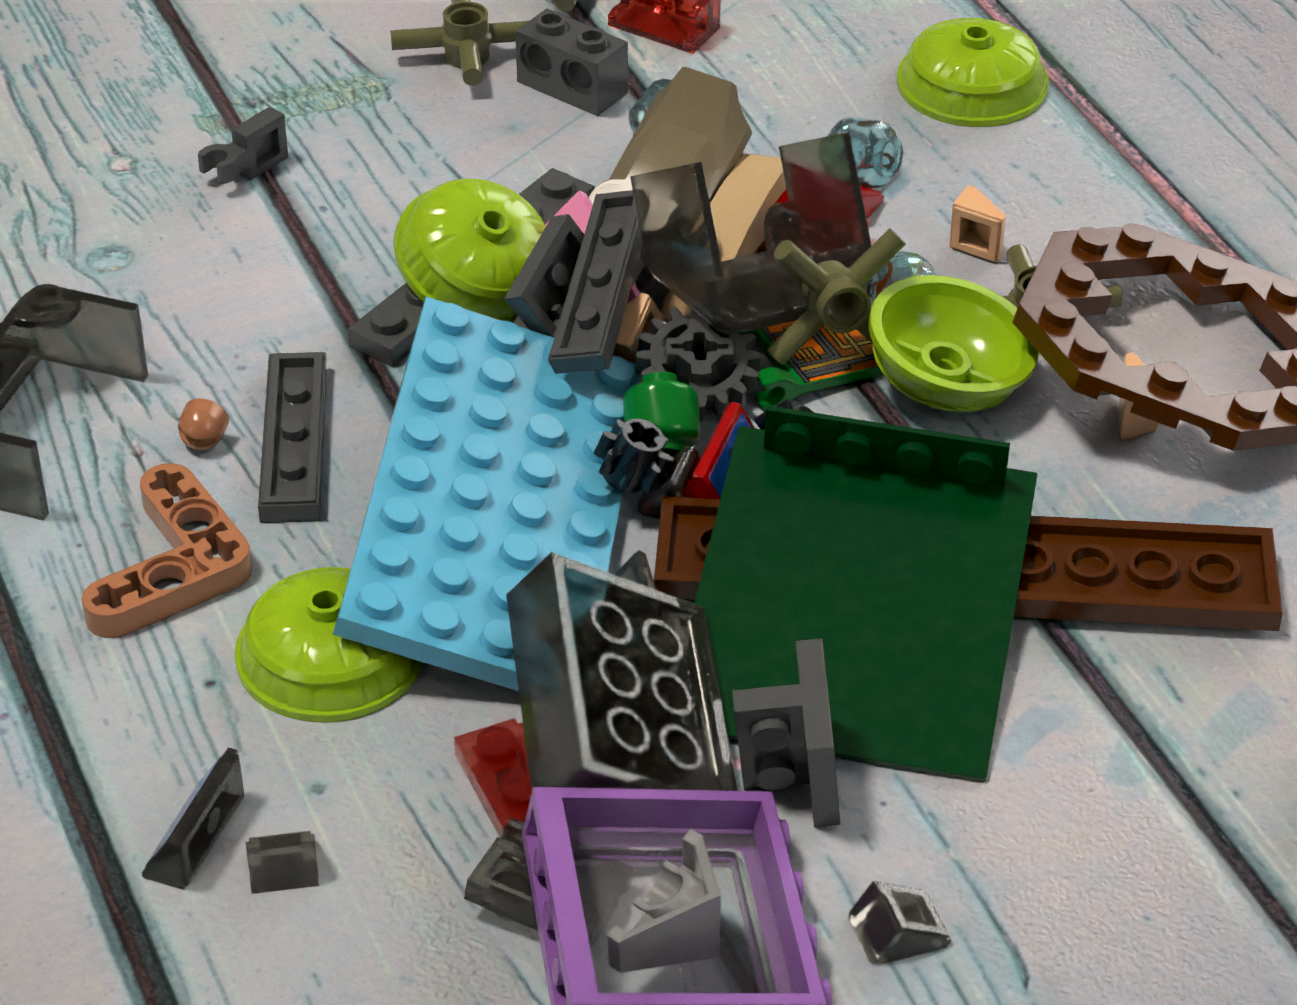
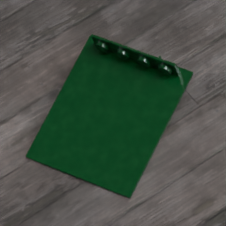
[664,405,1038,782]

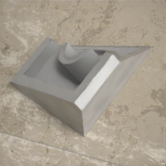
[607,829,721,973]

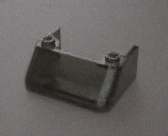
[630,132,877,334]
[0,284,149,521]

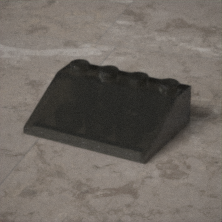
[506,552,738,826]

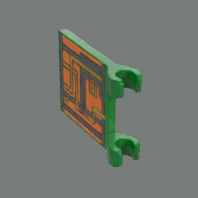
[722,308,884,410]

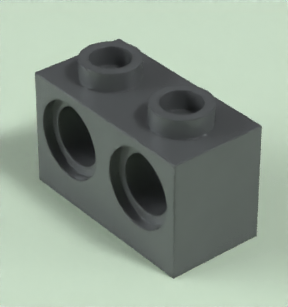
[515,8,628,116]

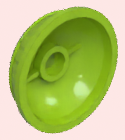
[897,18,1049,127]
[393,179,546,323]
[868,275,1039,413]
[235,567,423,722]

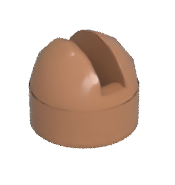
[178,398,229,450]

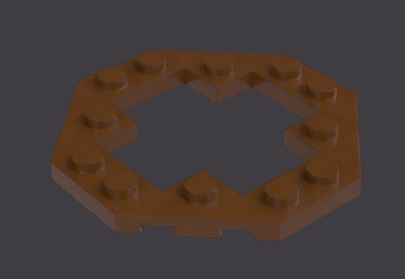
[1012,223,1297,451]

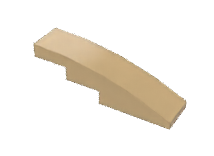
[661,153,795,323]

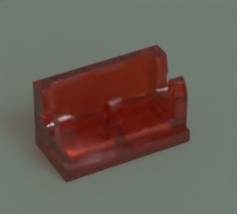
[608,0,721,54]

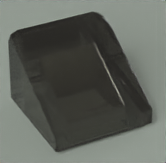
[848,881,952,964]

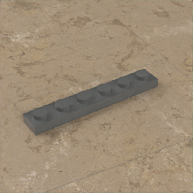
[347,168,595,367]

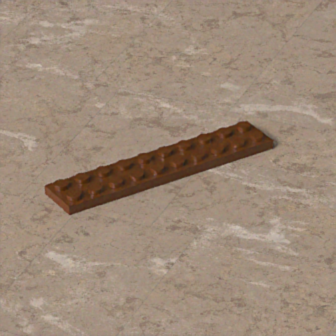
[653,496,1283,631]

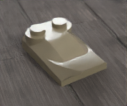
[589,66,752,252]

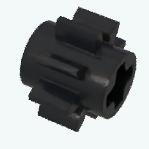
[593,418,673,493]

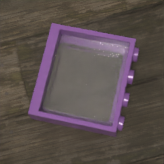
[522,787,832,1005]

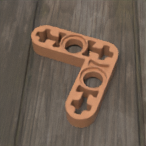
[81,463,252,638]

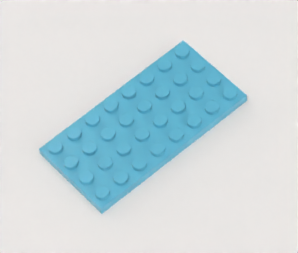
[333,296,641,710]

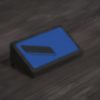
[141,747,244,890]

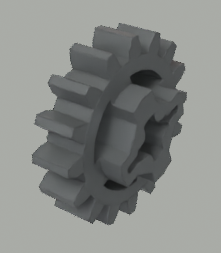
[635,304,761,422]

